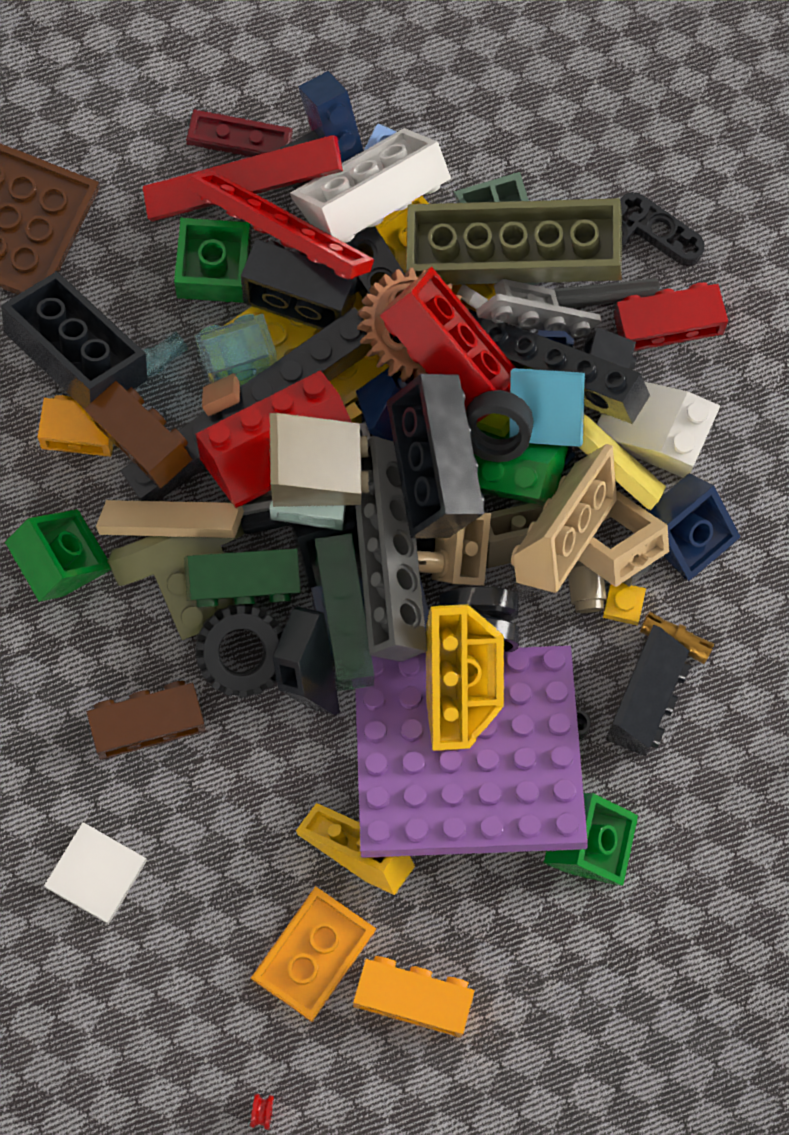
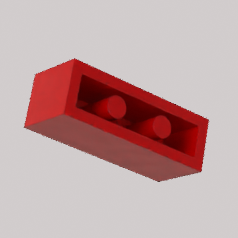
[613,282,728,351]

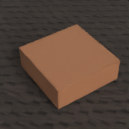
[202,373,240,416]

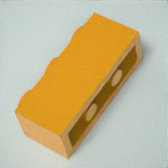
[353,956,475,1038]

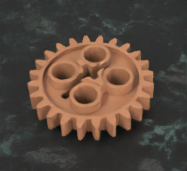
[357,268,469,382]

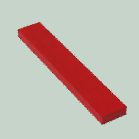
[142,135,343,221]

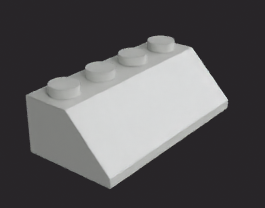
[290,128,451,243]

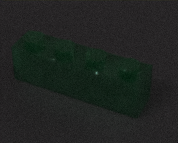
[315,534,375,691]

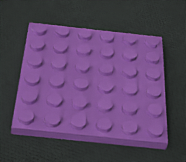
[354,646,588,858]

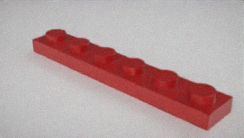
[187,171,374,279]

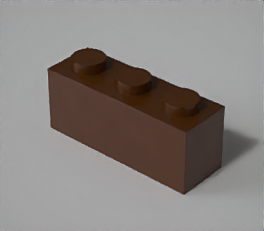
[84,381,193,489]
[86,681,206,760]

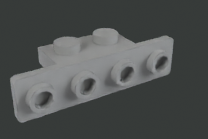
[476,279,602,338]

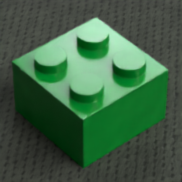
[174,218,251,303]

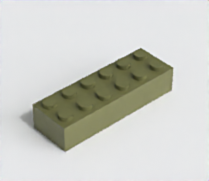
[406,198,622,285]

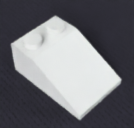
[597,382,720,478]

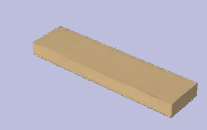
[96,500,244,538]

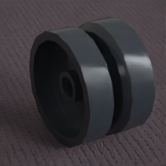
[439,587,519,652]

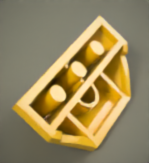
[425,604,504,751]

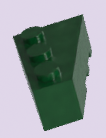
[184,549,300,608]

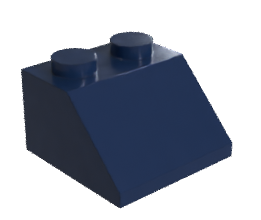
[646,473,741,581]

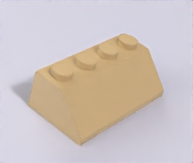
[511,444,617,593]

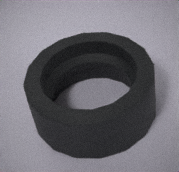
[466,390,534,462]

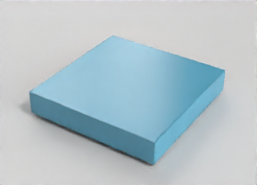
[509,368,585,447]

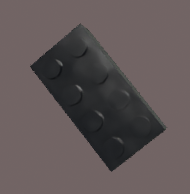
[1,271,147,409]
[387,374,485,538]

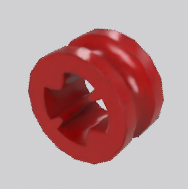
[250,1093,274,1130]

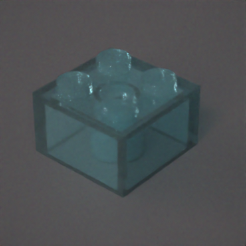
[194,314,277,387]

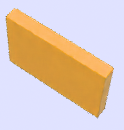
[251,886,376,1022]

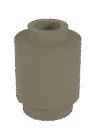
[568,561,607,614]

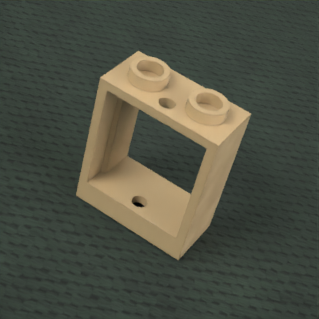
[578,490,669,587]

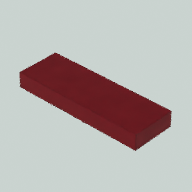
[186,109,293,157]

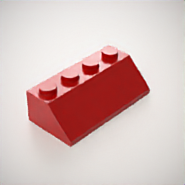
[380,266,516,424]
[196,370,352,508]

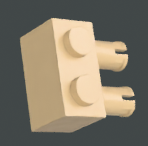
[417,512,491,586]

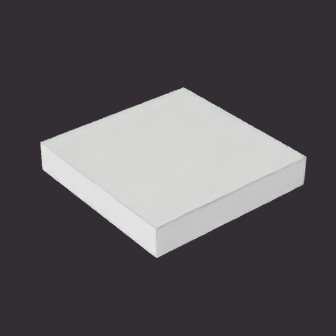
[44,822,147,924]

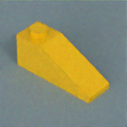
[296,803,415,895]

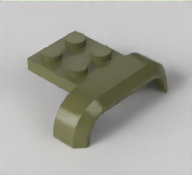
[107,500,245,640]

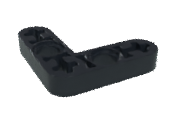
[620,192,705,266]

